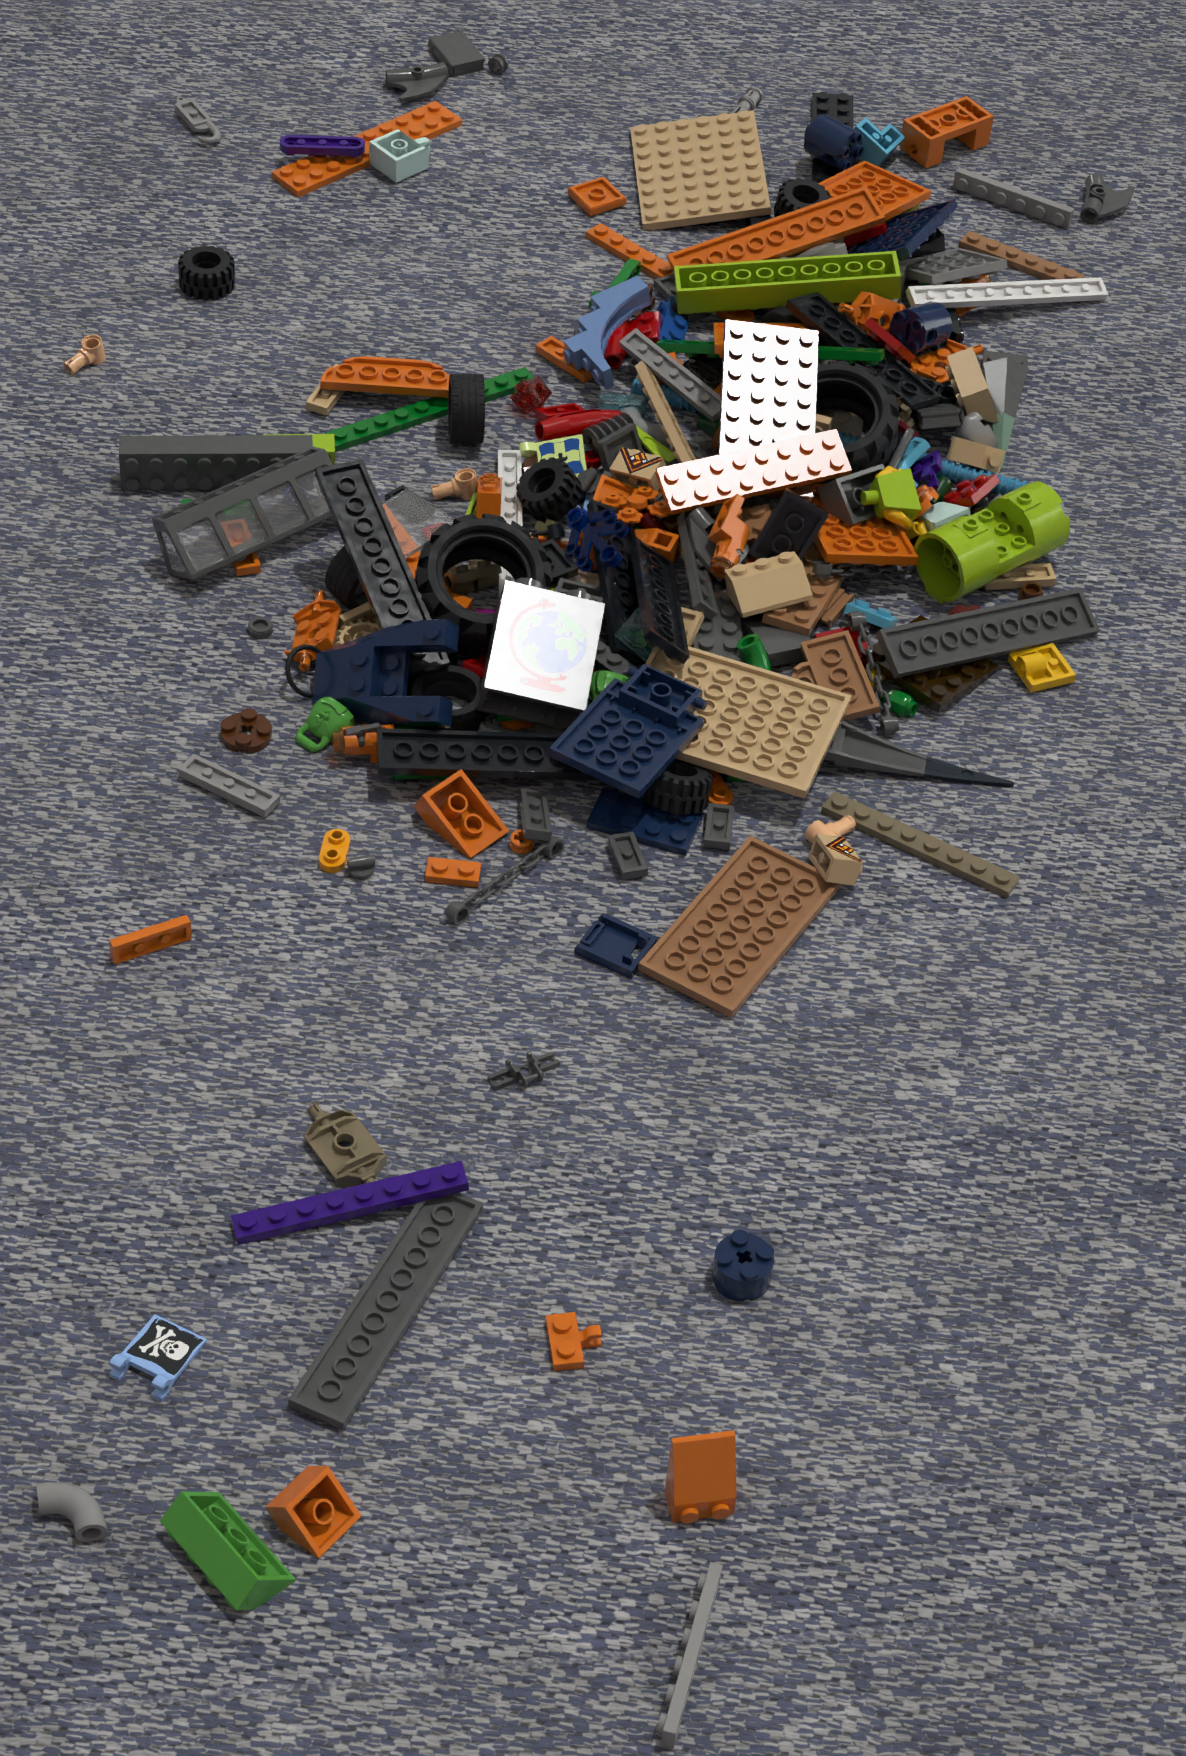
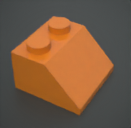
[265,1466,362,1558]

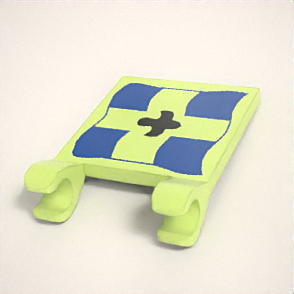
[519,434,587,476]

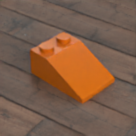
[413,769,509,859]
[664,1430,737,1524]

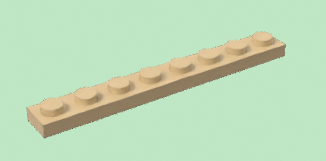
[635,361,696,463]

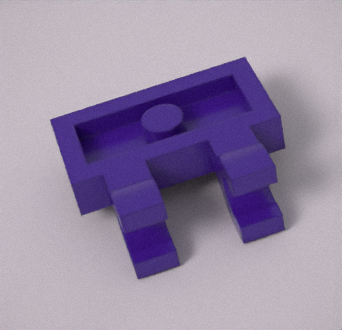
[909,451,942,489]

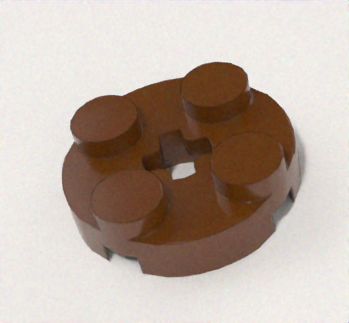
[221,708,272,753]

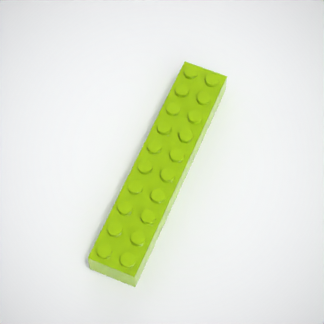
[674,251,901,314]

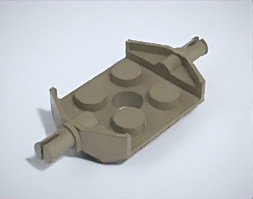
[304,1103,387,1187]

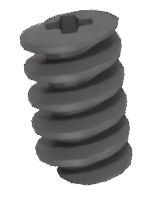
[582,412,634,455]

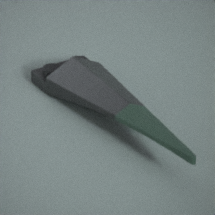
[982,351,1028,473]

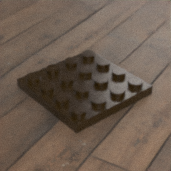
[860,615,998,713]

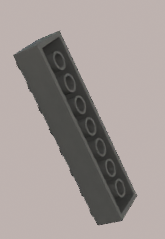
[119,435,313,491]

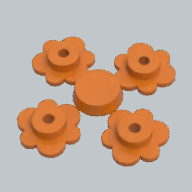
[600,486,669,524]

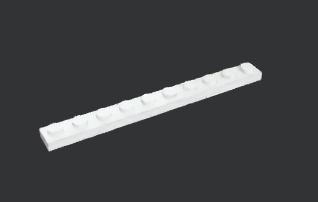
[905,277,1108,308]
[497,450,523,598]

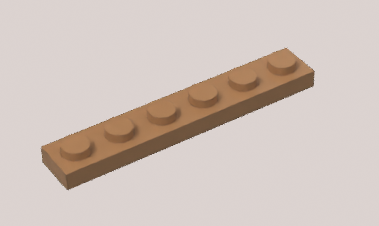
[958,231,1085,280]

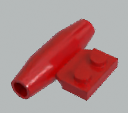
[604,311,661,369]
[535,403,621,441]

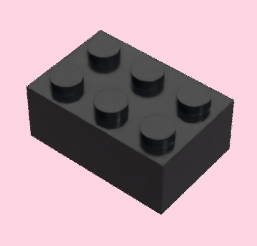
[748,488,829,560]

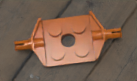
[838,291,905,340]
[907,339,984,383]
[284,590,341,672]

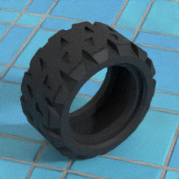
[816,361,899,484]
[414,514,552,657]

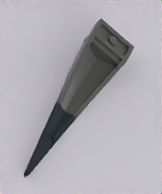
[824,721,1014,788]

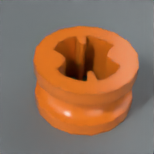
[510,829,534,854]

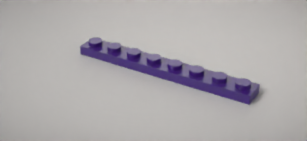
[231,1161,469,1245]

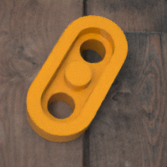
[319,829,350,873]

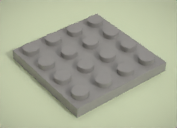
[898,248,1007,285]

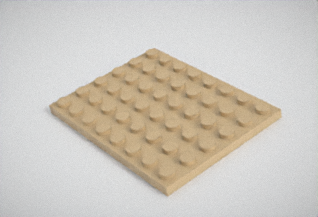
[630,110,771,230]
[645,646,852,799]

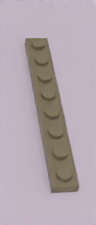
[821,791,1020,898]

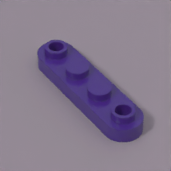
[280,135,365,157]

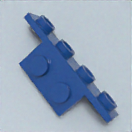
[656,296,689,340]

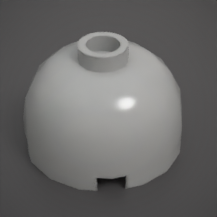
[955,412,998,448]

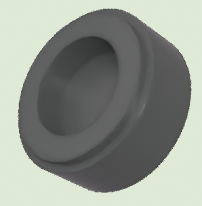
[248,617,273,639]

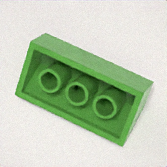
[160,1491,296,1610]

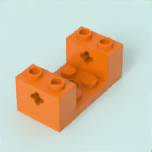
[899,96,994,168]

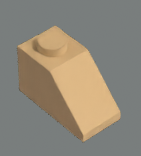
[947,436,1006,474]

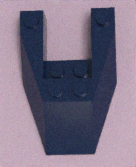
[312,619,459,728]

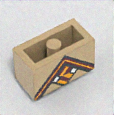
[609,447,666,491]
[808,833,863,886]

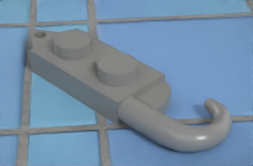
[175,96,221,144]

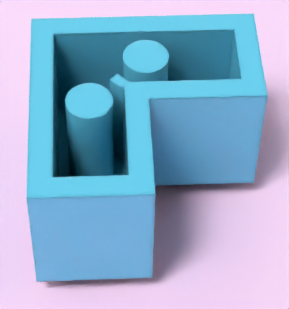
[854,117,905,166]

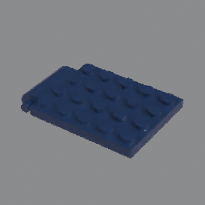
[548,664,708,799]

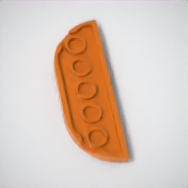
[320,356,450,399]

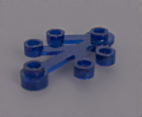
[565,507,629,572]

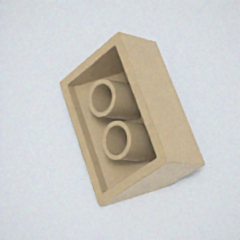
[945,347,999,423]
[724,551,813,618]

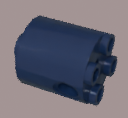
[804,114,864,171]
[890,301,952,354]

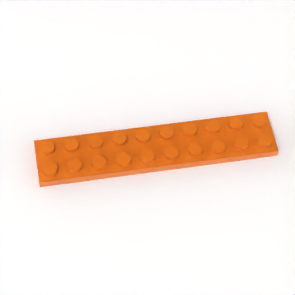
[272,101,462,198]
[667,186,885,272]

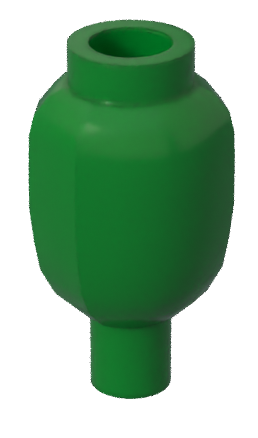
[874,690,918,717]

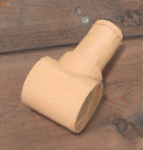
[63,335,106,375]
[431,468,478,500]
[805,815,856,844]

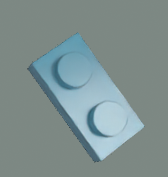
[844,599,898,628]

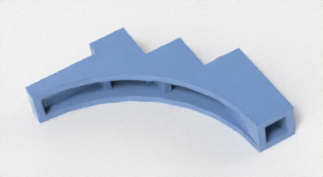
[563,275,651,390]

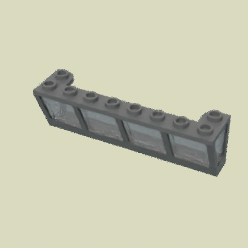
[152,447,333,581]

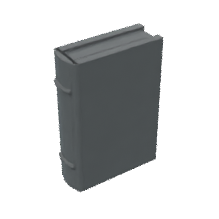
[428,31,485,77]
[913,403,964,429]

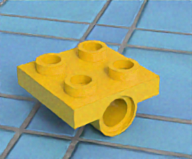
[1008,643,1076,693]

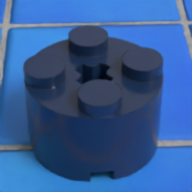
[712,1230,774,1301]

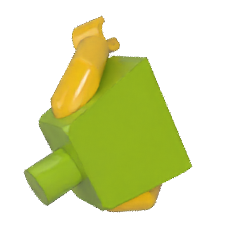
[861,466,921,539]

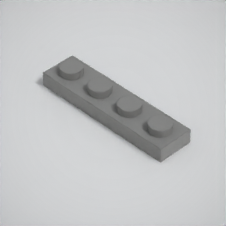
[178,754,280,818]

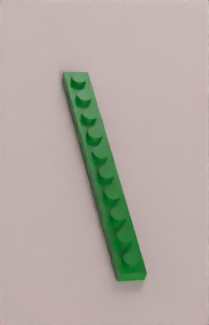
[656,339,885,365]
[324,367,537,452]

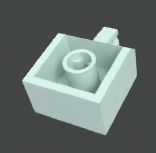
[369,129,431,183]

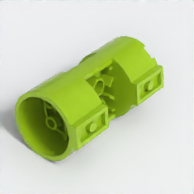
[914,481,1070,604]

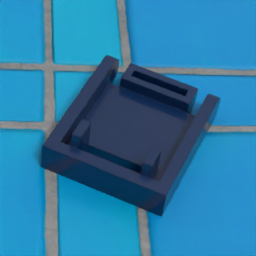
[574,913,658,979]

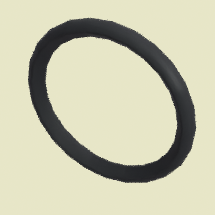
[285,644,322,698]

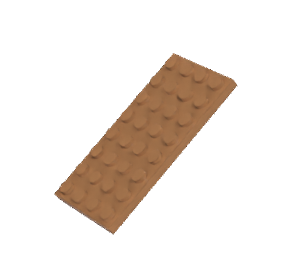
[638,836,841,1018]

